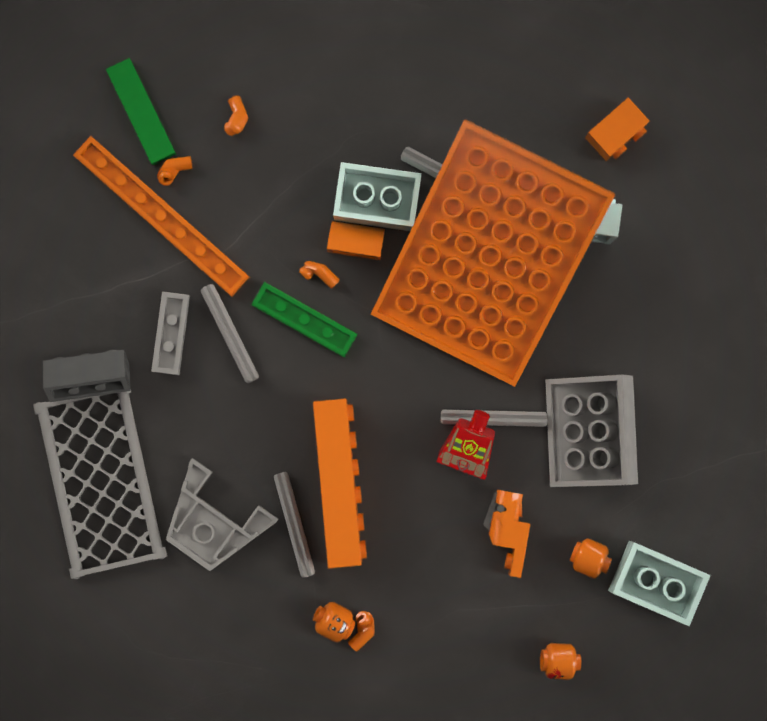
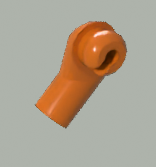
[224,95,248,136]
[157,156,193,186]
[299,260,340,289]
[348,611,375,652]

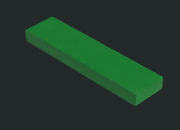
[106,58,176,166]
[251,282,358,358]

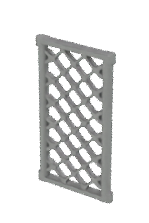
[33,389,167,579]

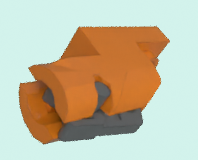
[483,490,530,578]

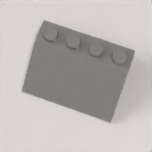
[545,375,638,487]

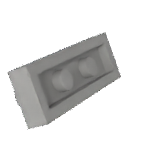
[151,292,190,375]

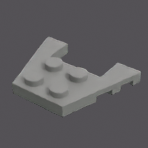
[166,458,279,571]

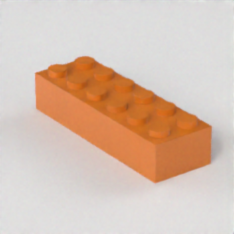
[313,399,367,568]

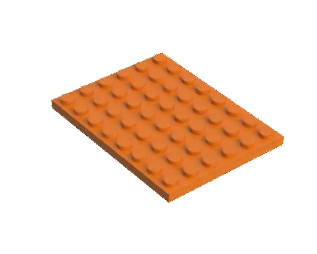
[371,119,615,387]

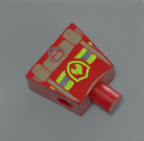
[436,410,495,480]

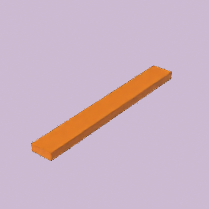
[73,136,250,297]

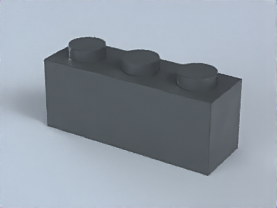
[43,350,130,402]

